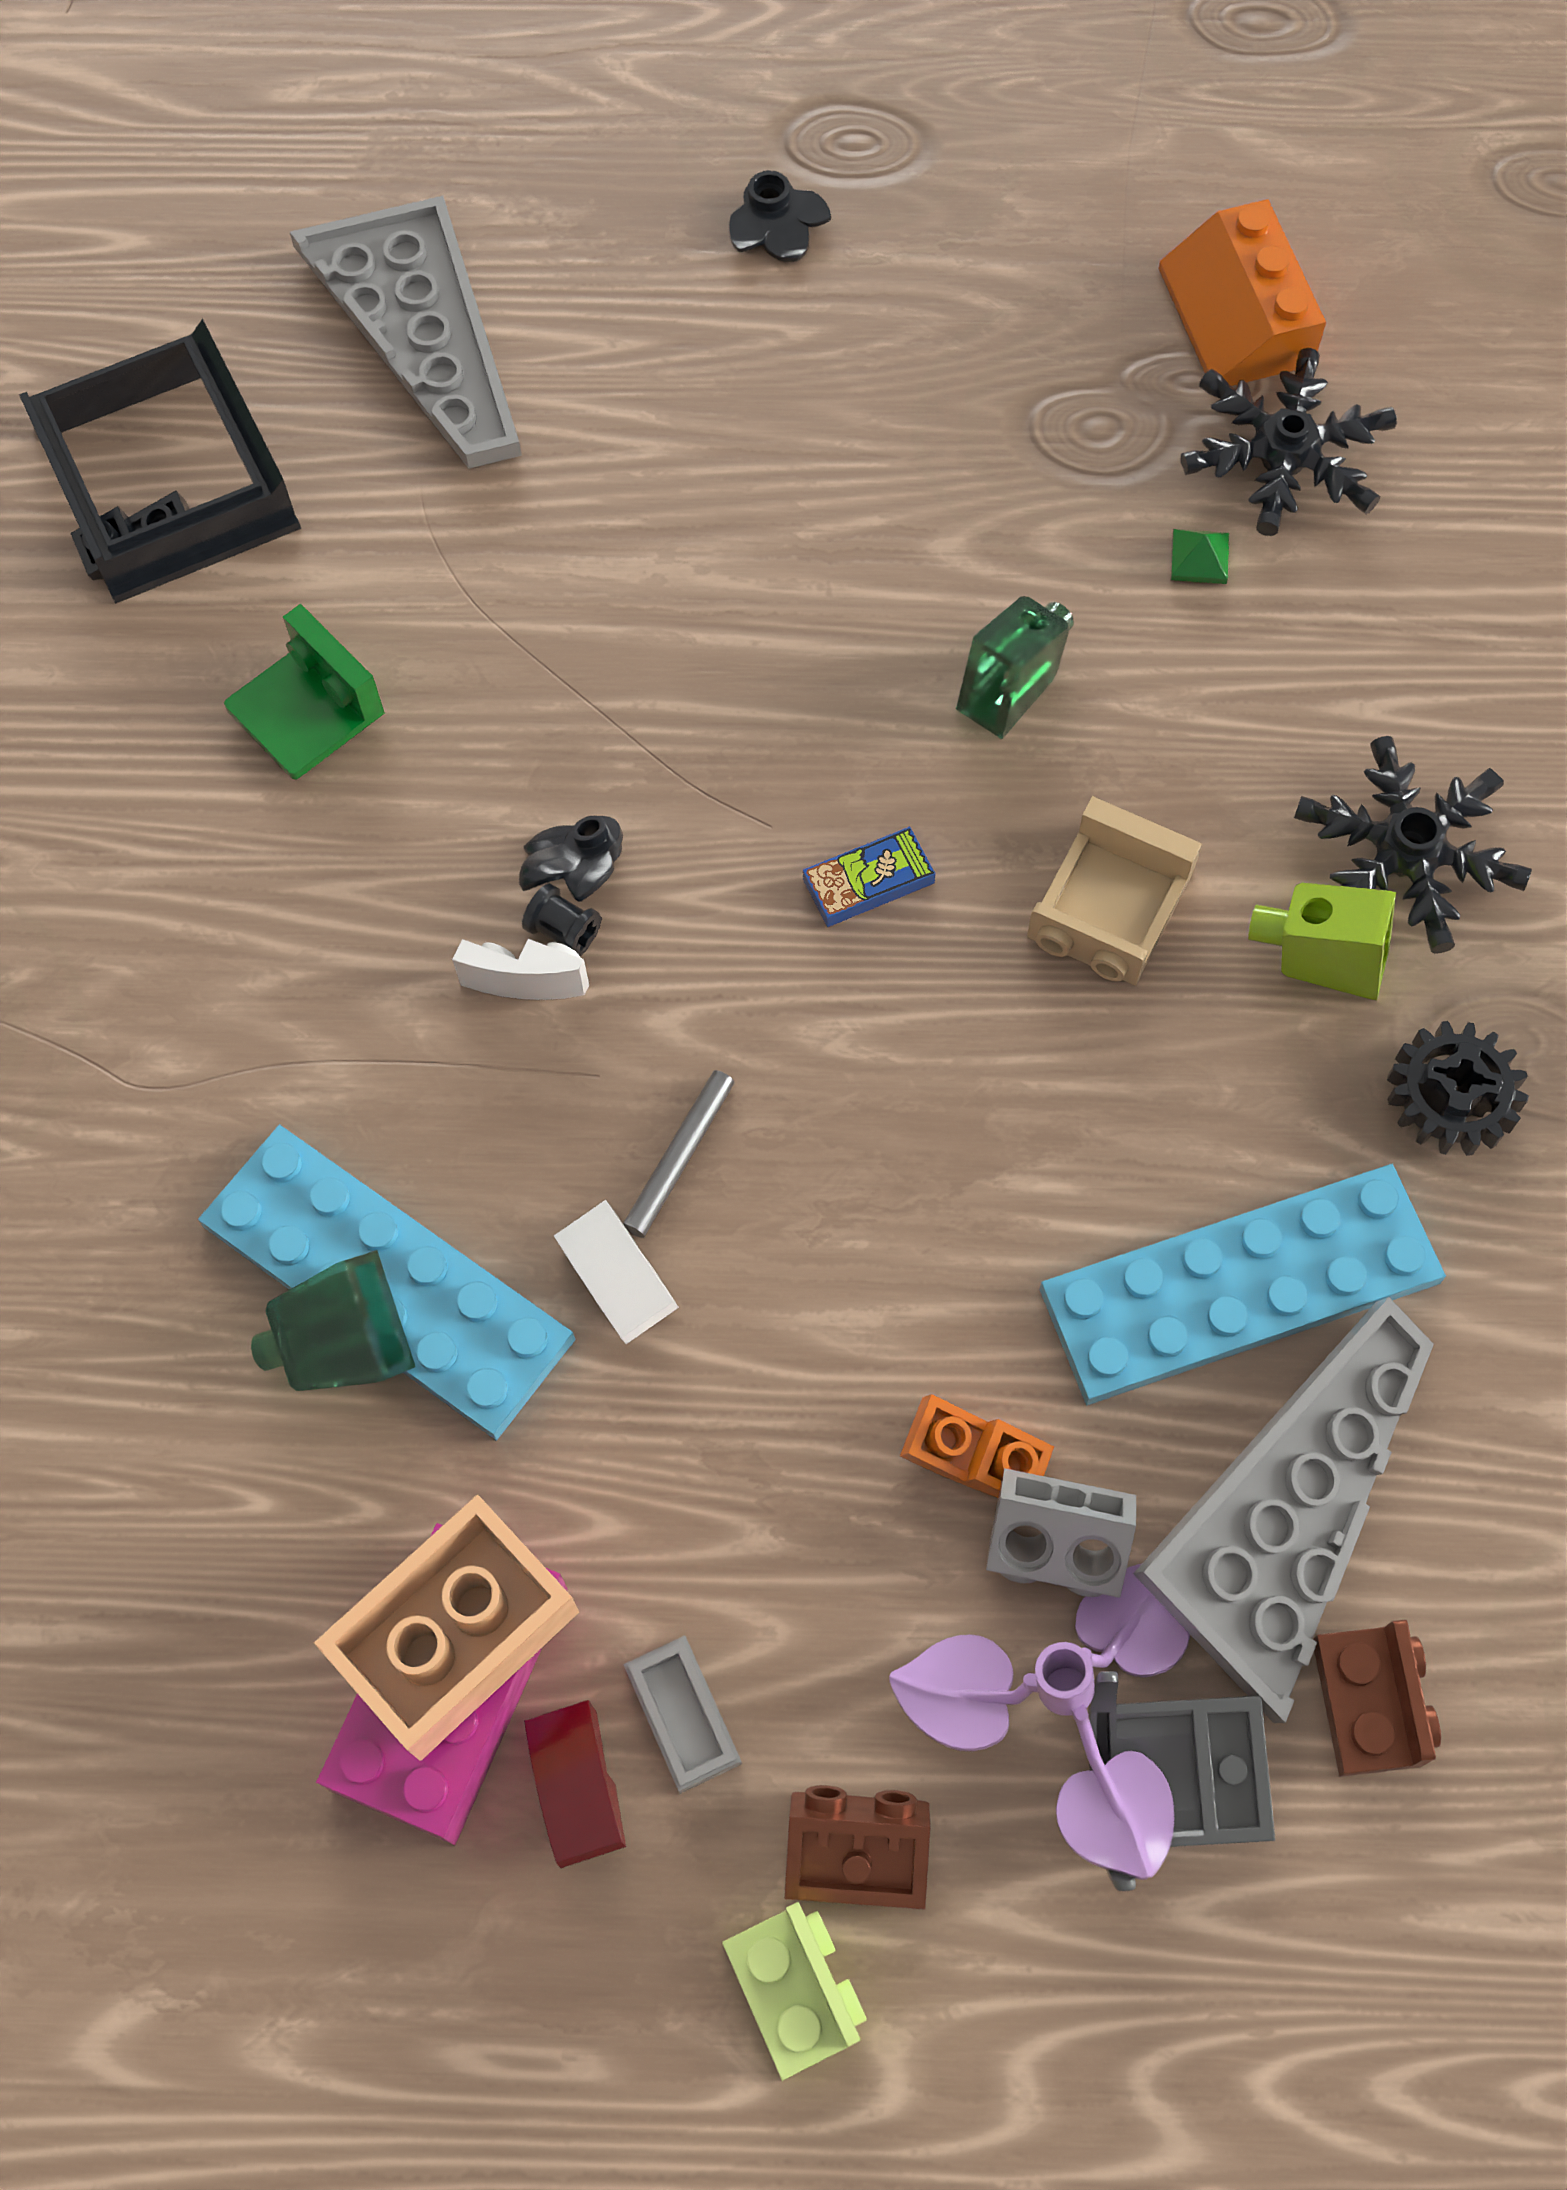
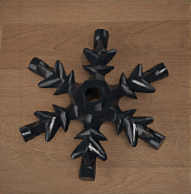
[1180,348,1397,536]
[1294,736,1532,954]

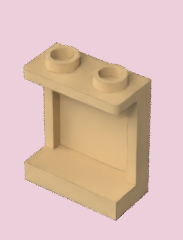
[1027,796,1202,986]

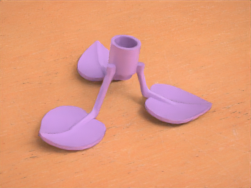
[889,1563,1190,1880]

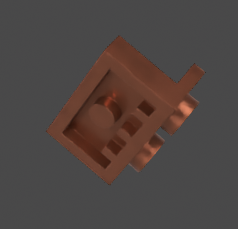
[1312,1619,1441,1777]
[784,1785,931,1909]

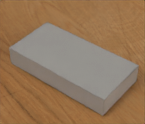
[623,1636,742,1794]

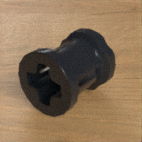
[522,883,602,956]

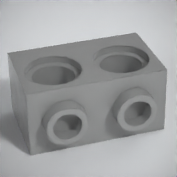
[986,1468,1136,1598]

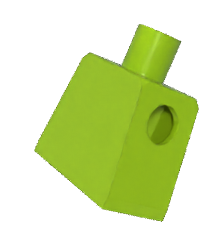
[1248,882,1396,1001]

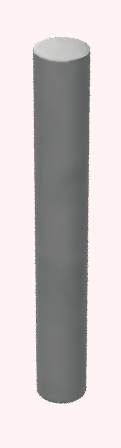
[623,1070,735,1238]

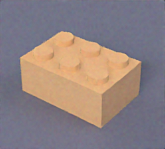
[314,1494,579,1761]

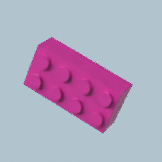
[316,1523,568,1845]

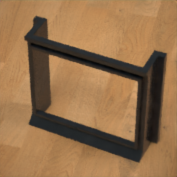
[19,318,301,604]

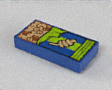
[803,826,935,927]

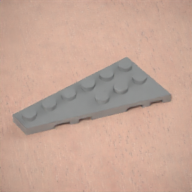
[290,196,522,469]
[1133,1297,1434,1723]

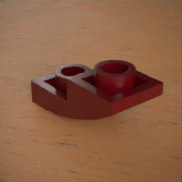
[524,1700,626,1869]

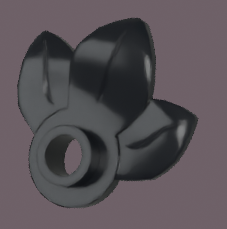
[729,170,831,262]
[519,815,623,902]

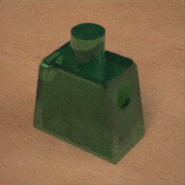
[956,596,1074,739]
[251,1250,416,1391]

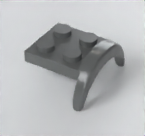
[1088,1671,1275,1891]

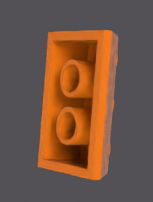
[1159,199,1326,386]

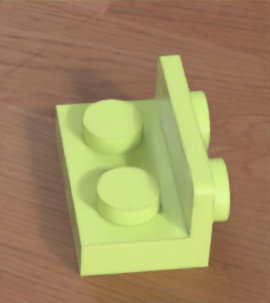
[722,1901,867,2081]

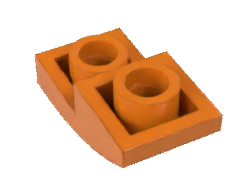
[900,1394,1054,1498]

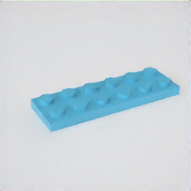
[198,1124,576,1441]
[1039,1163,1446,1406]

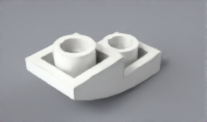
[452,939,589,1000]
[554,1200,679,1344]

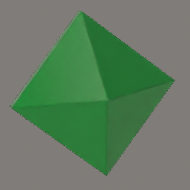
[1171,529,1229,584]

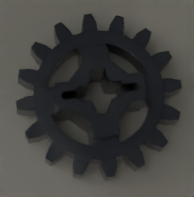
[1387,1021,1529,1156]

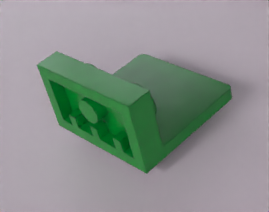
[224,603,385,780]

